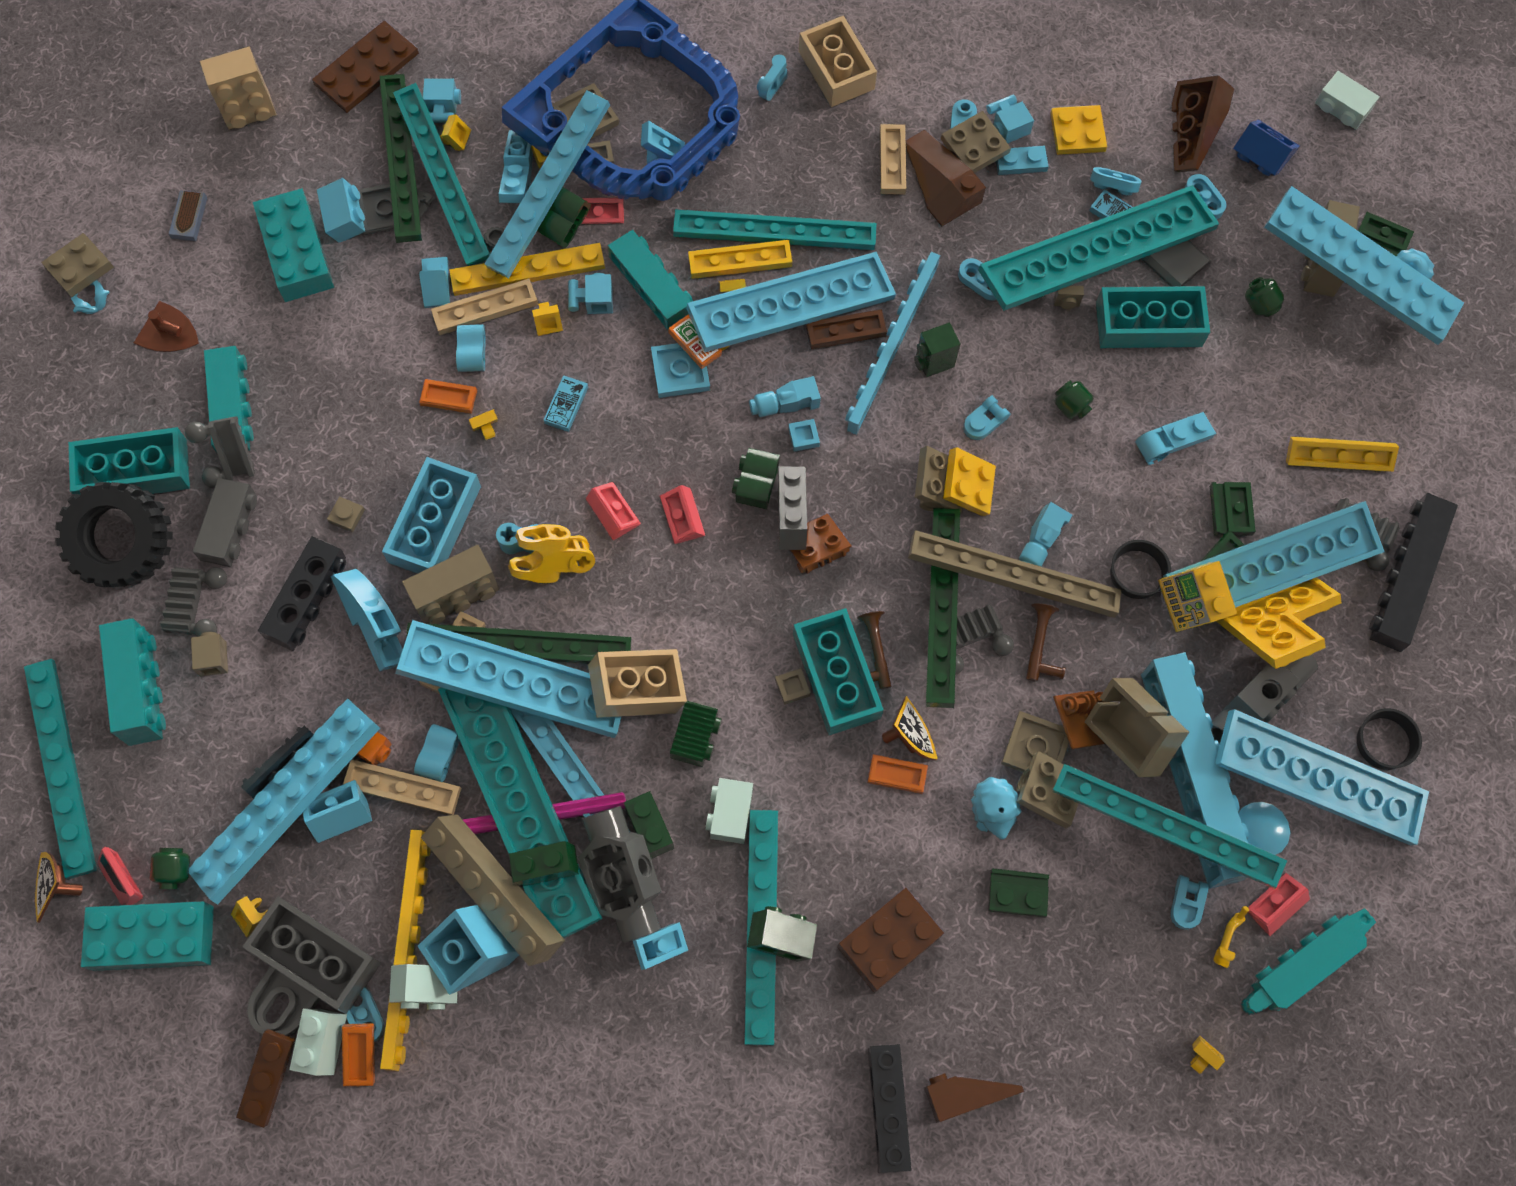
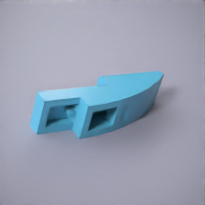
[499,130,533,203]
[331,569,403,671]

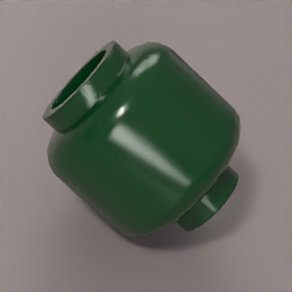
[1245,277,1284,317]
[1054,380,1094,420]
[149,848,190,889]

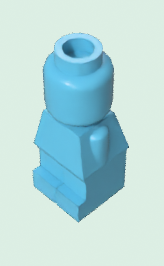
[749,376,821,417]
[1019,502,1072,567]

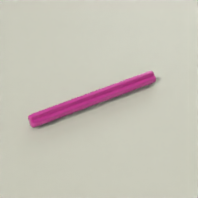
[463,792,626,834]

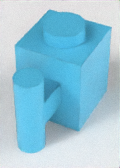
[423,79,461,123]
[986,94,1034,143]
[568,273,613,314]

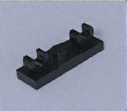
[241,725,314,799]

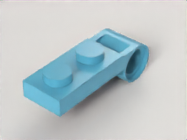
[1135,412,1216,465]

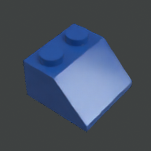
[1233,120,1300,176]

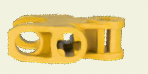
[508,524,595,583]

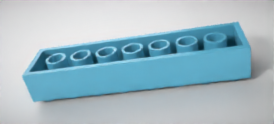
[1141,652,1249,889]

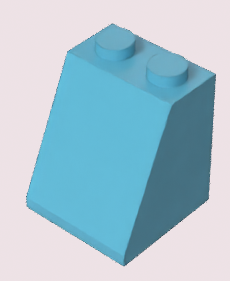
[418,905,519,995]

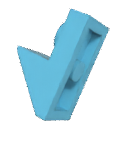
[641,121,685,164]
[419,257,450,308]
[633,922,688,970]

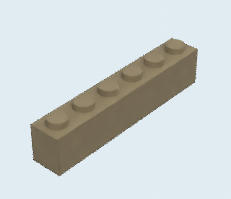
[421,814,565,966]

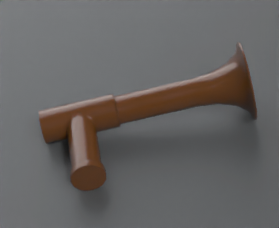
[1026,603,1066,682]
[857,611,892,689]

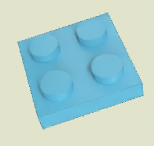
[651,343,710,398]

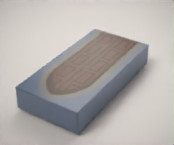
[169,190,207,241]

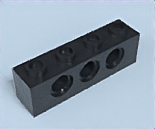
[258,536,346,651]
[868,1044,912,1173]

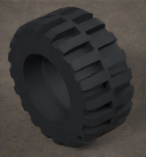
[55,482,173,587]

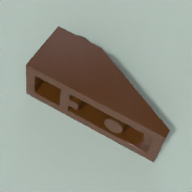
[924,1073,1024,1123]

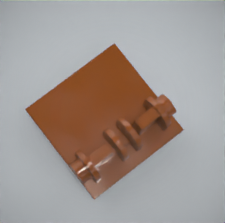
[790,513,852,574]
[1053,690,1110,749]

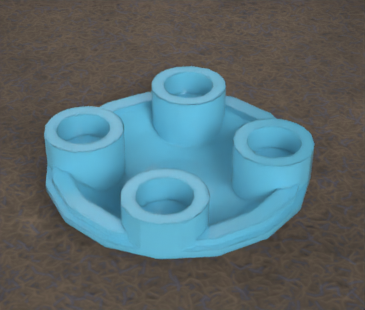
[1238,802,1290,855]

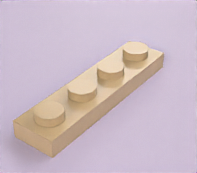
[431,279,538,335]
[343,760,462,815]

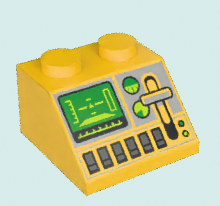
[1158,561,1237,632]

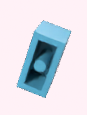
[317,178,365,243]
[303,780,372,843]

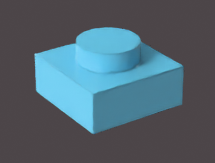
[788,419,820,452]

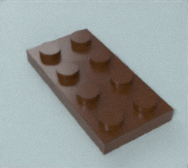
[312,20,419,113]

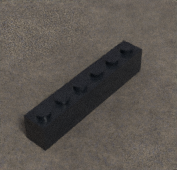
[1369,493,1458,652]

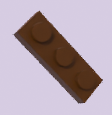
[806,309,887,349]
[236,1029,296,1128]

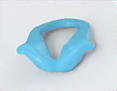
[71,280,110,314]

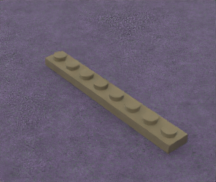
[908,530,1121,618]

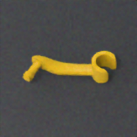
[1213,906,1249,968]

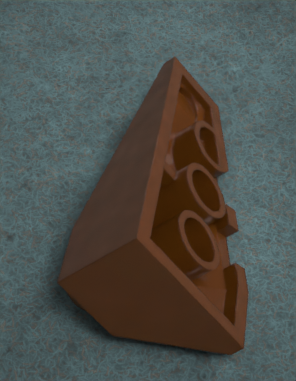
[1172,75,1235,172]
[905,130,986,227]

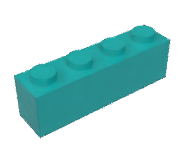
[608,230,693,330]
[204,346,254,453]

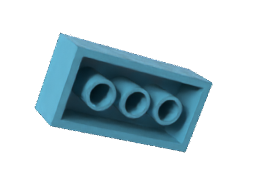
[382,457,481,574]

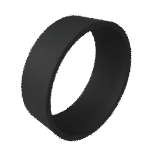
[1110,540,1171,599]
[1357,708,1422,770]

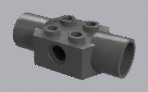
[1211,655,1318,744]
[578,806,661,942]

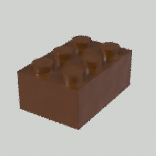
[837,888,944,994]

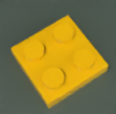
[1050,105,1107,155]
[943,447,996,516]

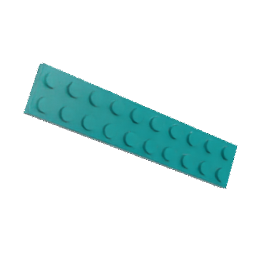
[978,185,1219,311]
[438,687,603,938]

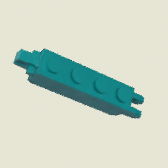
[1241,908,1376,1015]

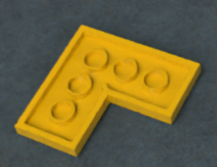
[1216,577,1342,669]

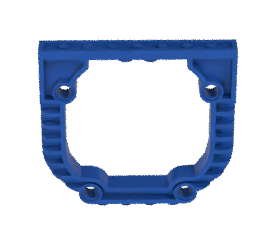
[502,0,740,201]

